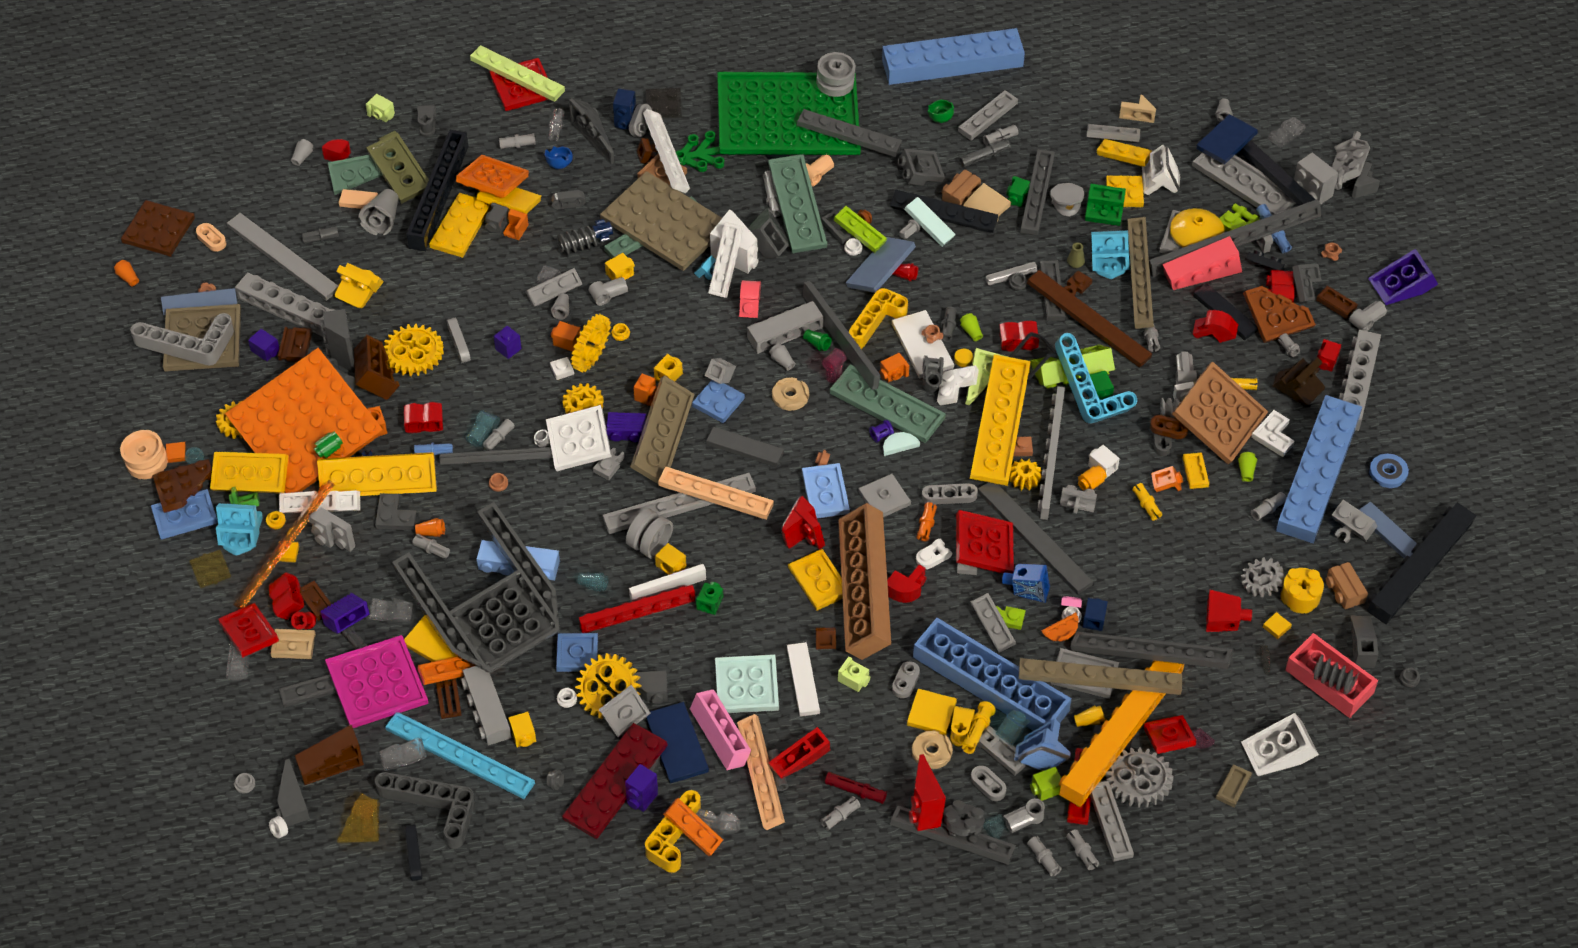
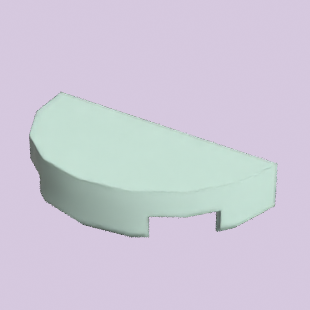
[883,432,920,456]

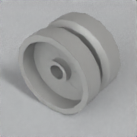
[816,52,856,97]
[626,508,673,559]

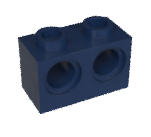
[613,89,636,129]

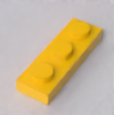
[1097,139,1152,167]

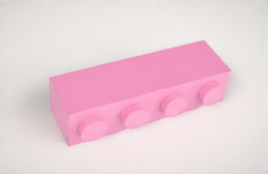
[690,689,751,770]

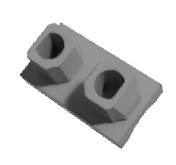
[1060,485,1097,514]

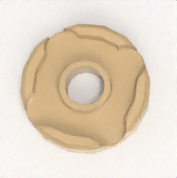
[772,377,809,411]
[912,731,953,769]

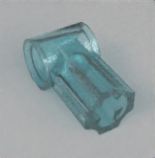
[466,410,500,447]

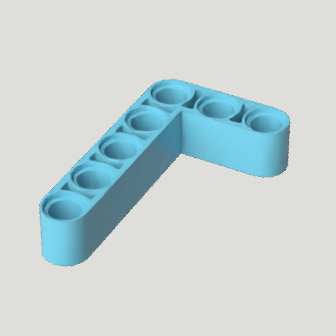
[1055,333,1137,423]

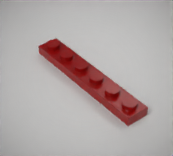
[579,585,695,633]

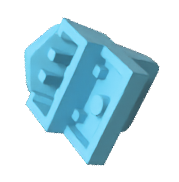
[1091,230,1129,280]
[216,503,263,556]

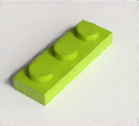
[834,206,887,253]

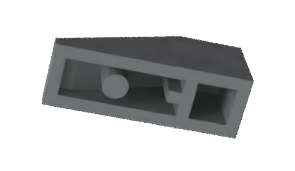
[276,759,310,827]

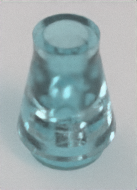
[577,573,608,592]

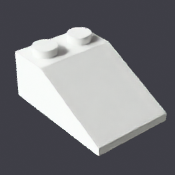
[1241,713,1319,776]

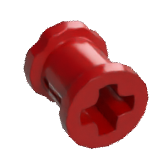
[291,612,316,629]

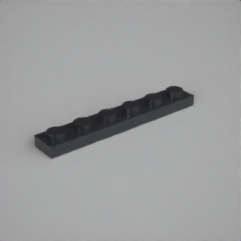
[890,190,998,233]

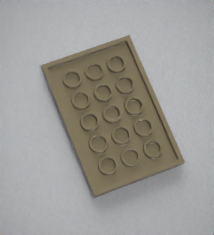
[600,171,722,271]

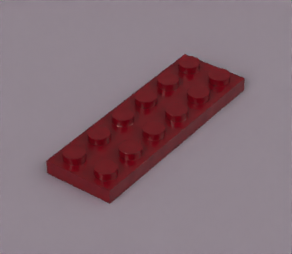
[562,723,668,839]

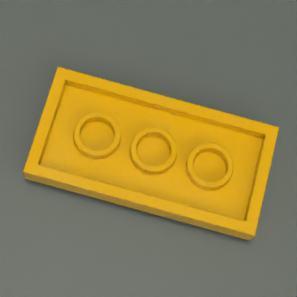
[429,193,491,258]
[210,452,289,493]

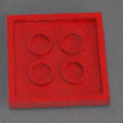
[489,58,549,111]
[956,510,1014,573]

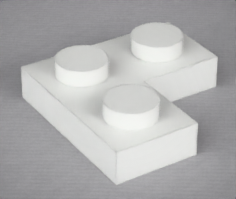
[937,365,979,405]
[1251,410,1295,457]

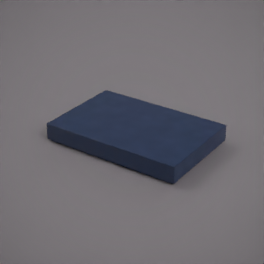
[1197,114,1258,165]

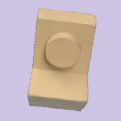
[1119,95,1156,123]

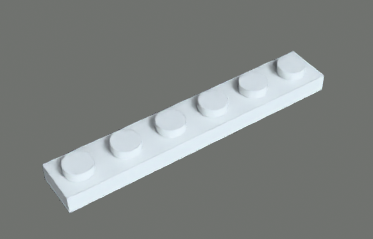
[643,109,690,193]

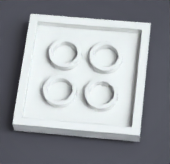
[546,405,612,471]

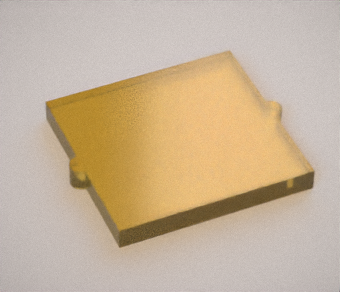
[190,550,231,588]

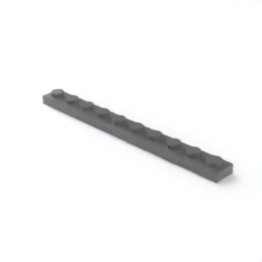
[1149,199,1321,277]

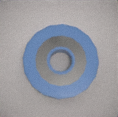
[1369,453,1409,488]

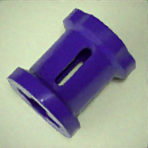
[869,420,894,443]

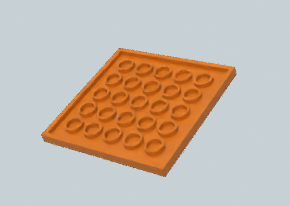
[225,348,384,493]

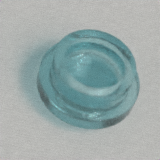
[185,447,204,464]

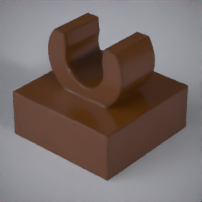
[636,138,658,163]
[816,627,836,649]

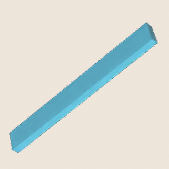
[385,712,535,799]

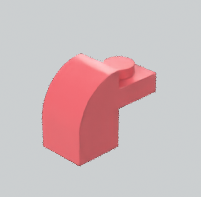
[739,280,761,318]

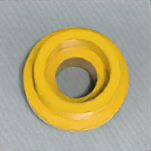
[611,323,630,341]
[266,511,286,529]

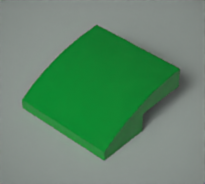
[1085,184,1126,226]

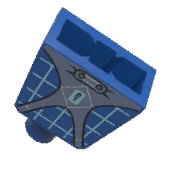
[1002,564,1050,603]

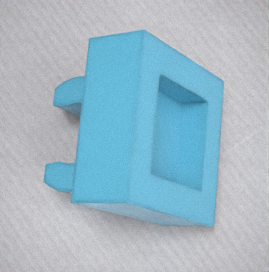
[694,255,716,280]

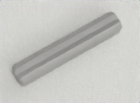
[985,262,1037,286]

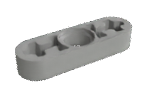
[446,317,471,363]
[922,484,978,505]

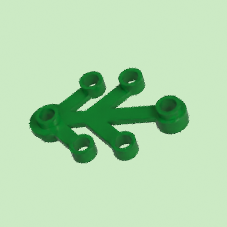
[675,131,735,172]

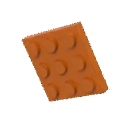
[456,155,529,198]

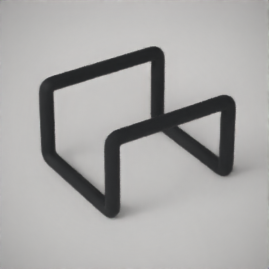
[1009,332,1059,383]

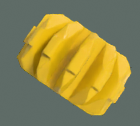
[1009,458,1042,491]

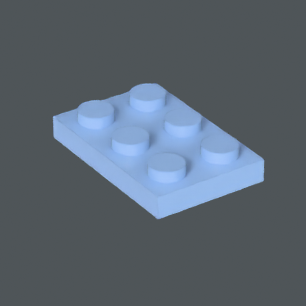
[802,463,850,518]

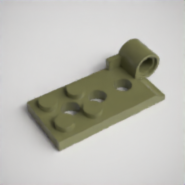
[366,131,429,204]

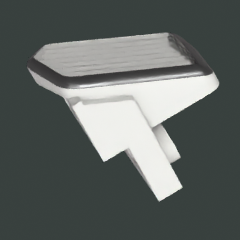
[1142,145,1180,195]

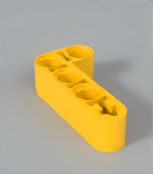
[849,288,908,349]
[645,790,701,872]

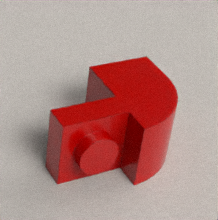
[1193,310,1238,343]
[887,564,927,603]

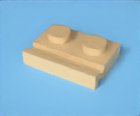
[271,629,316,659]

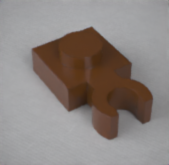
[1064,271,1093,296]

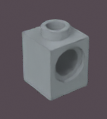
[705,358,736,384]

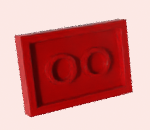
[218,603,279,658]

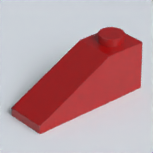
[768,727,830,779]

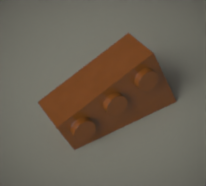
[354,334,400,400]
[295,725,364,785]

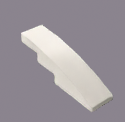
[279,490,360,513]

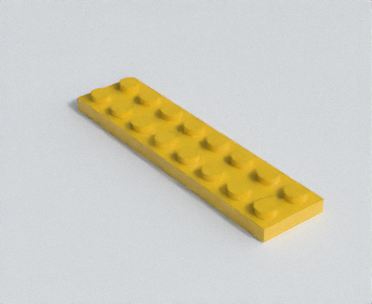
[970,354,1031,486]

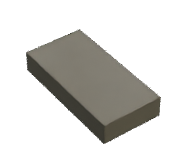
[1216,764,1252,808]

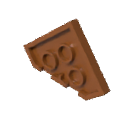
[1243,286,1316,343]

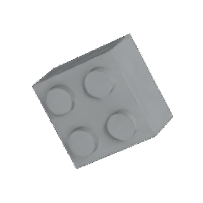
[1294,152,1338,204]

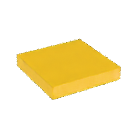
[907,689,957,735]

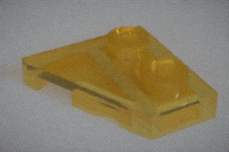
[338,799,379,843]

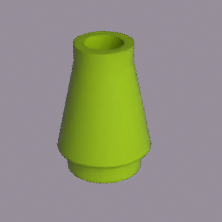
[960,313,983,342]
[1238,452,1257,482]

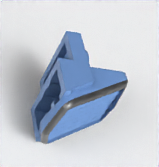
[1014,719,1070,771]

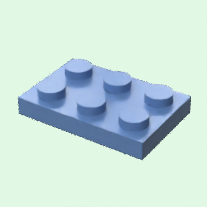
[151,489,218,540]

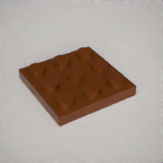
[121,200,195,257]

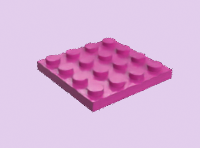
[325,635,428,728]

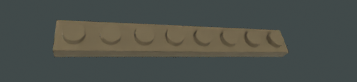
[1128,217,1154,329]
[1018,658,1182,695]

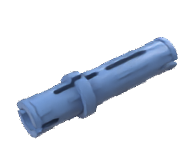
[1256,204,1292,253]

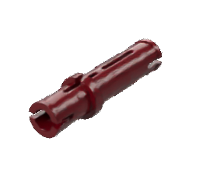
[825,771,887,804]

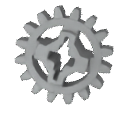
[1241,557,1285,597]

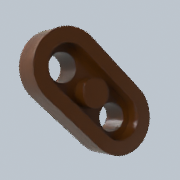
[1150,415,1188,439]

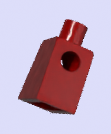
[1206,590,1252,632]

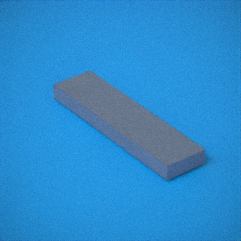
[161,288,238,315]
[1359,502,1417,558]

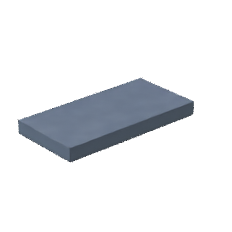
[846,237,916,293]

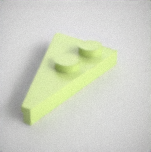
[965,348,1008,405]

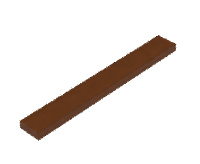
[1027,270,1152,368]

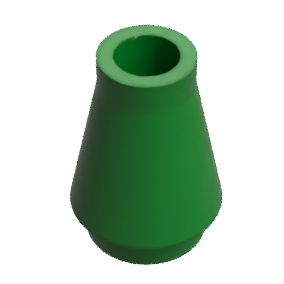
[803,329,832,351]

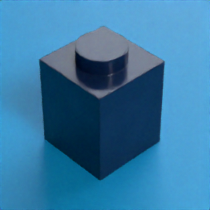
[1083,598,1108,631]

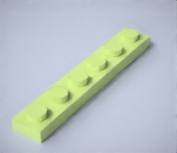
[470,45,565,102]

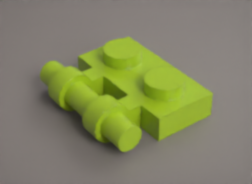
[1219,203,1260,232]

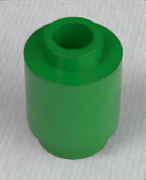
[314,431,343,458]

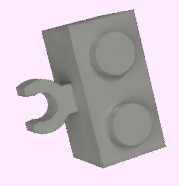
[1332,500,1378,543]

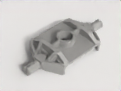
[1332,131,1370,190]

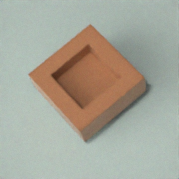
[1013,437,1033,456]

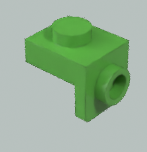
[229,487,260,507]

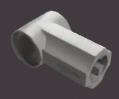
[589,277,628,306]
[1349,301,1387,331]
[1176,352,1197,385]
[1003,798,1045,833]

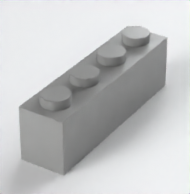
[747,301,823,354]
[461,666,511,745]

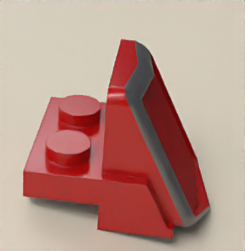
[781,496,825,550]

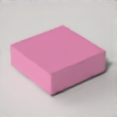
[1061,596,1082,607]

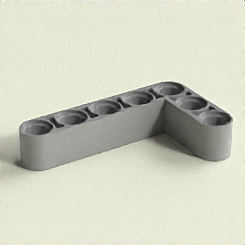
[130,313,234,366]

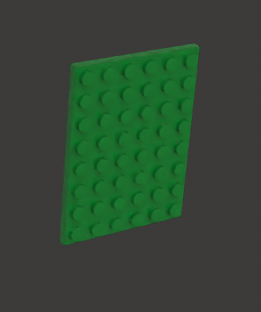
[717,72,861,155]

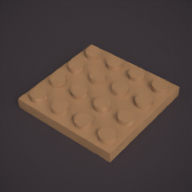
[1172,362,1268,464]

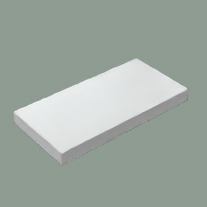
[892,310,954,379]

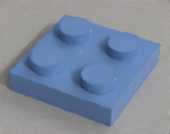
[692,380,745,423]
[556,633,598,672]

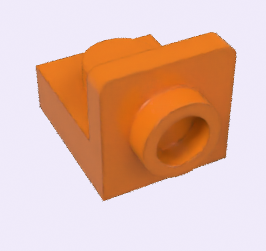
[1151,466,1183,492]

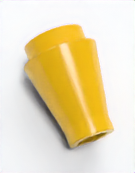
[1073,705,1105,727]

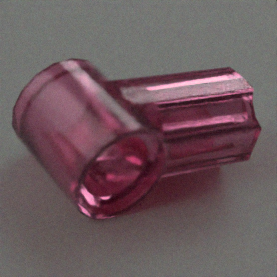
[822,348,847,384]

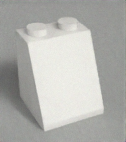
[710,210,758,274]

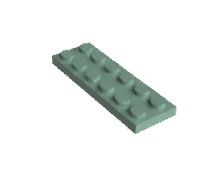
[768,154,827,253]
[830,364,946,443]

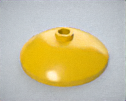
[1170,208,1225,248]

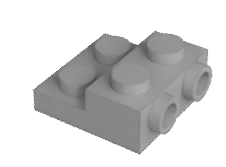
[309,507,355,552]

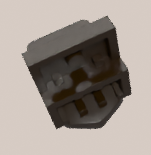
[1272,357,1325,406]

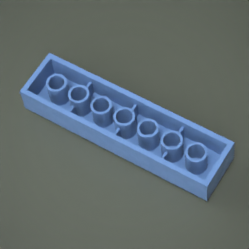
[882,28,1025,85]
[1276,395,1362,544]
[913,618,1072,731]

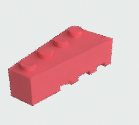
[1163,236,1242,290]

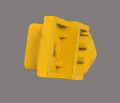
[335,263,384,308]

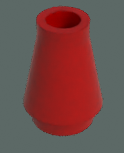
[892,263,918,281]

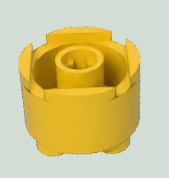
[1281,568,1324,613]

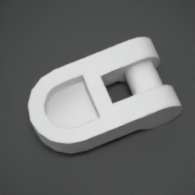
[916,539,952,569]

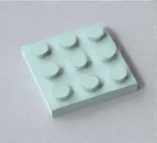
[715,655,779,713]

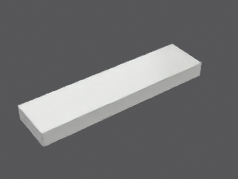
[708,222,744,298]
[629,564,706,602]
[787,642,820,716]

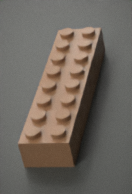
[839,503,891,660]

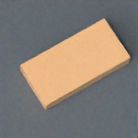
[339,189,378,209]

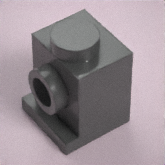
[485,202,509,234]

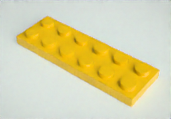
[317,452,437,496]

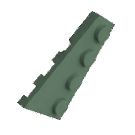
[328,152,402,195]

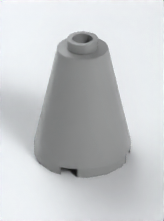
[358,189,399,235]

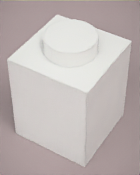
[1088,445,1120,479]

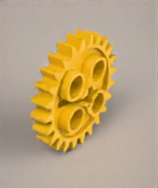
[571,314,611,373]
[384,324,444,377]
[575,653,642,719]

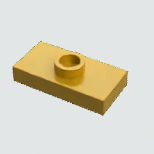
[1182,453,1209,489]

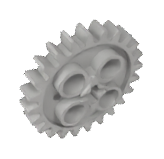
[1105,747,1173,808]

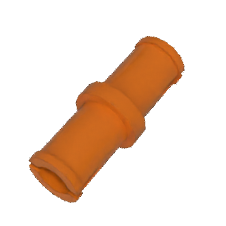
[917,502,937,541]

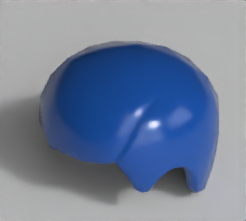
[544,146,573,169]

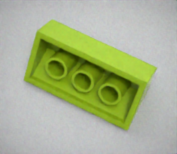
[1030,345,1115,388]

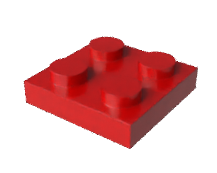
[1144,715,1196,754]

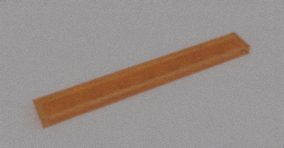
[234,480,334,609]

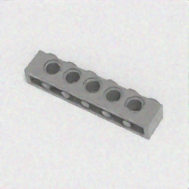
[235,272,334,336]
[1339,330,1381,431]

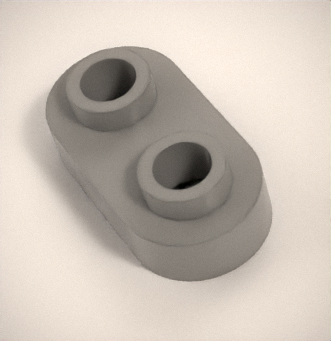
[629,104,652,137]
[892,661,920,698]
[971,766,1006,801]

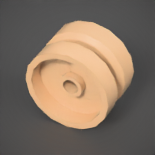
[120,430,168,479]

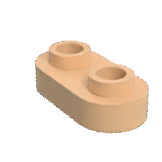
[196,223,226,251]

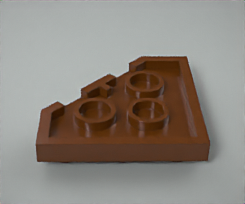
[153,459,212,513]

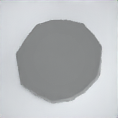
[1050,183,1084,217]

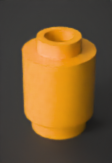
[1078,466,1107,491]

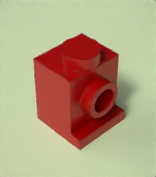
[1317,339,1341,372]

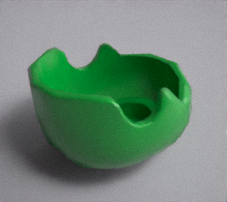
[928,99,954,123]

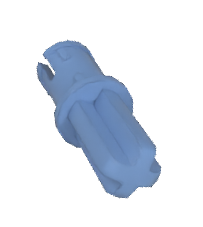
[414,442,453,457]

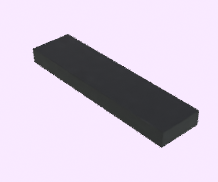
[1193,283,1258,341]

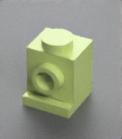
[366,94,395,122]
[838,657,871,692]

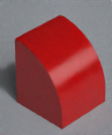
[322,139,351,162]

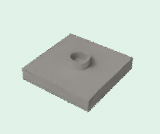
[858,474,911,517]
[599,685,651,738]

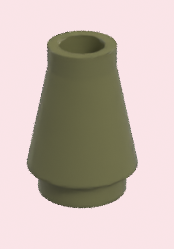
[1067,242,1085,268]

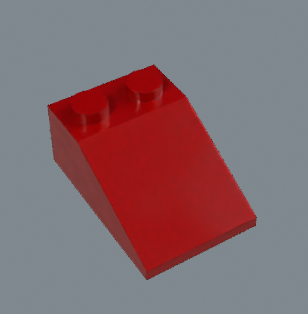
[909,754,946,831]

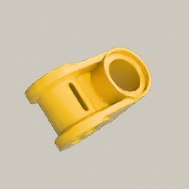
[950,706,975,747]

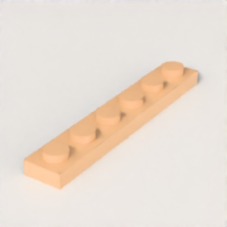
[658,467,774,520]
[737,714,785,830]

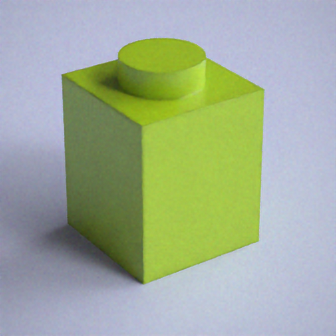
[1030,767,1061,801]

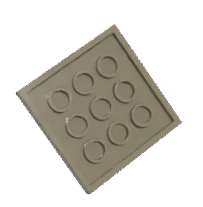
[163,304,241,371]

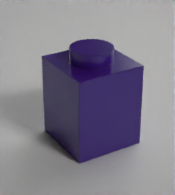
[494,326,522,359]
[248,329,279,361]

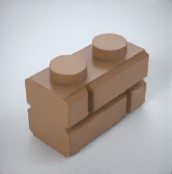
[942,170,981,206]
[1326,562,1368,609]

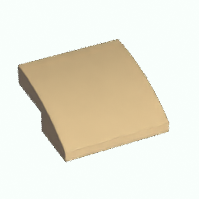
[963,183,1011,221]

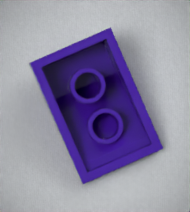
[1368,249,1438,305]

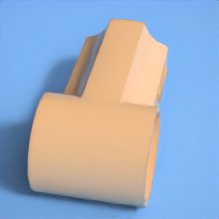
[806,154,834,186]

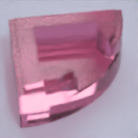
[1192,728,1215,749]

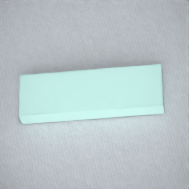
[904,197,956,247]

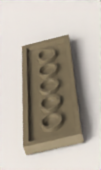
[630,375,695,484]

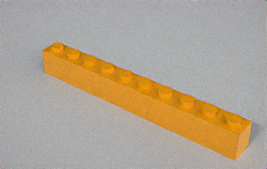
[1059,660,1184,807]

